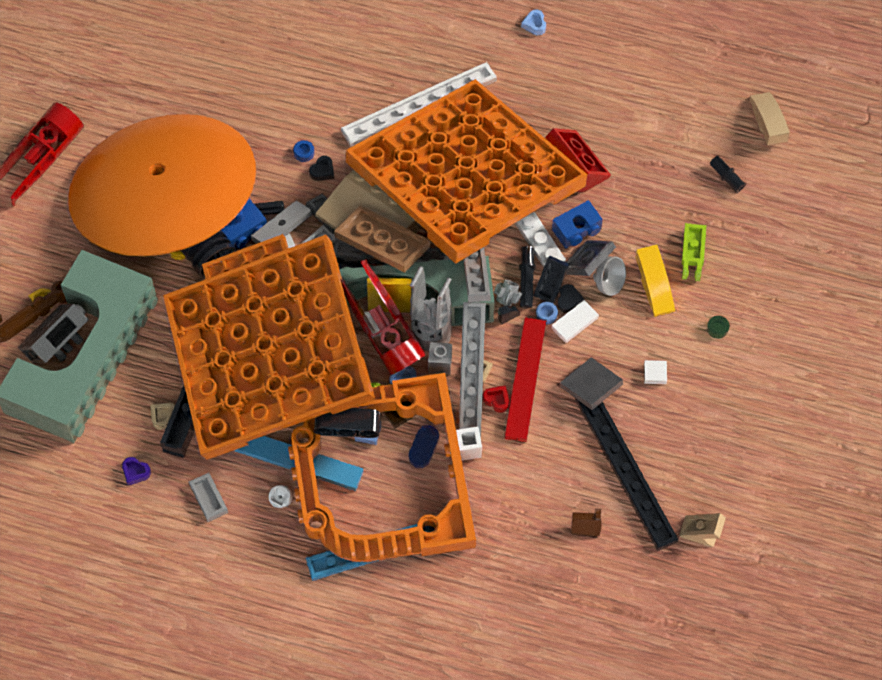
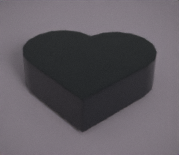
[309,156,335,181]
[558,284,585,313]

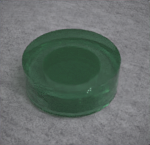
[707,316,730,339]

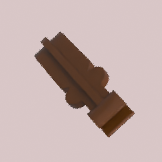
[0,280,67,342]

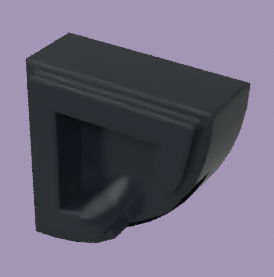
[498,306,520,325]

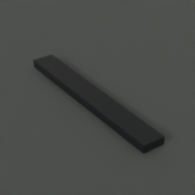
[575,398,679,551]

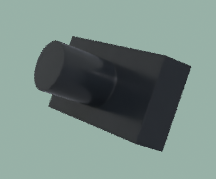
[533,256,570,304]

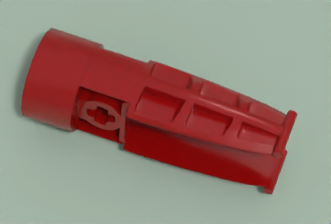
[0,102,84,206]
[341,260,426,375]

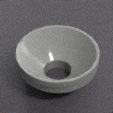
[593,256,626,296]

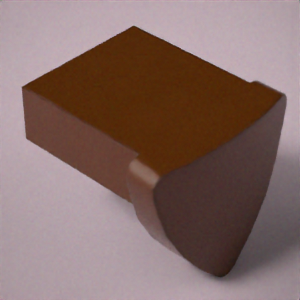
[571,508,602,536]

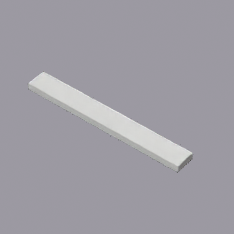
[341,62,497,147]

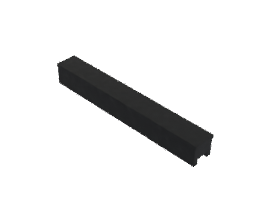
[160,385,195,458]

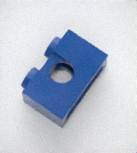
[552,200,603,249]

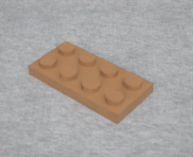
[334,205,431,273]

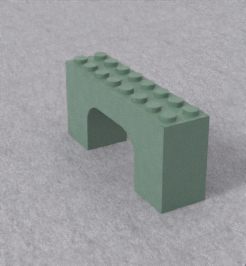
[0,250,158,443]

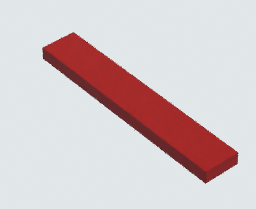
[505,317,546,442]

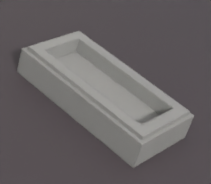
[189,473,228,522]

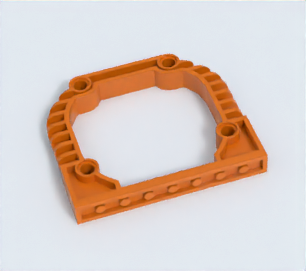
[288,373,476,562]

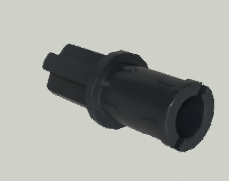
[710,156,746,193]

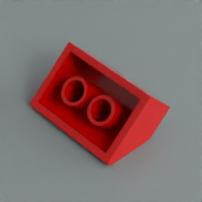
[545,128,612,192]

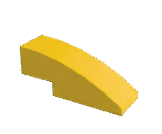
[635,245,675,317]

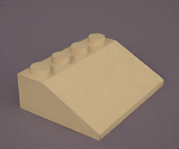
[315,170,421,263]

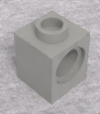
[428,342,452,375]

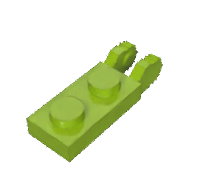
[681,223,707,281]

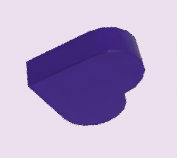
[122,457,151,486]

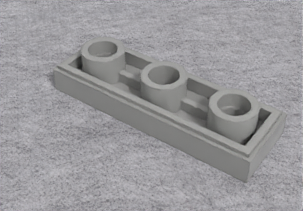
[251,200,312,244]

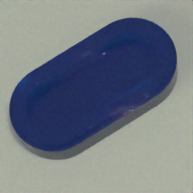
[409,425,439,468]

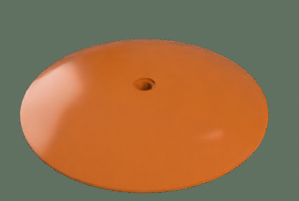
[68,114,256,256]

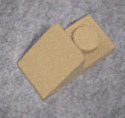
[679,513,726,547]

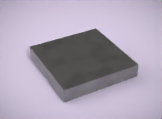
[566,240,616,276]
[560,357,623,410]

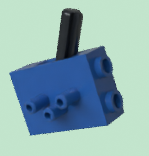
[221,198,285,249]

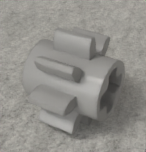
[493,280,522,306]

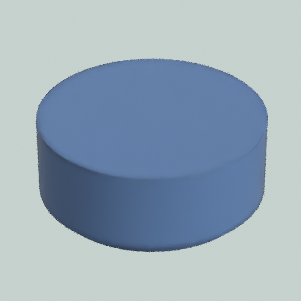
[536,302,558,325]

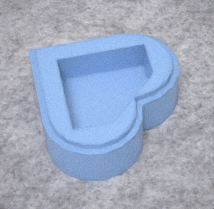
[521,10,546,35]

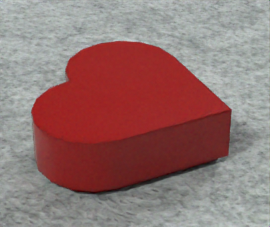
[482,385,509,413]

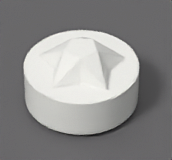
[269,485,293,508]

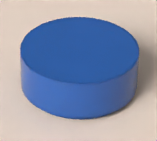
[293,140,315,162]

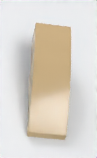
[750,92,790,145]

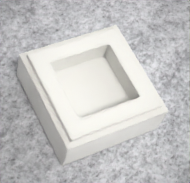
[644,360,667,384]

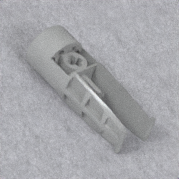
[410,266,452,351]

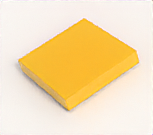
[367,278,412,313]

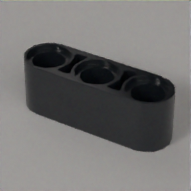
[314,408,381,438]

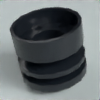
[180,230,237,279]

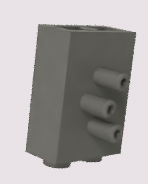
[18,304,89,363]

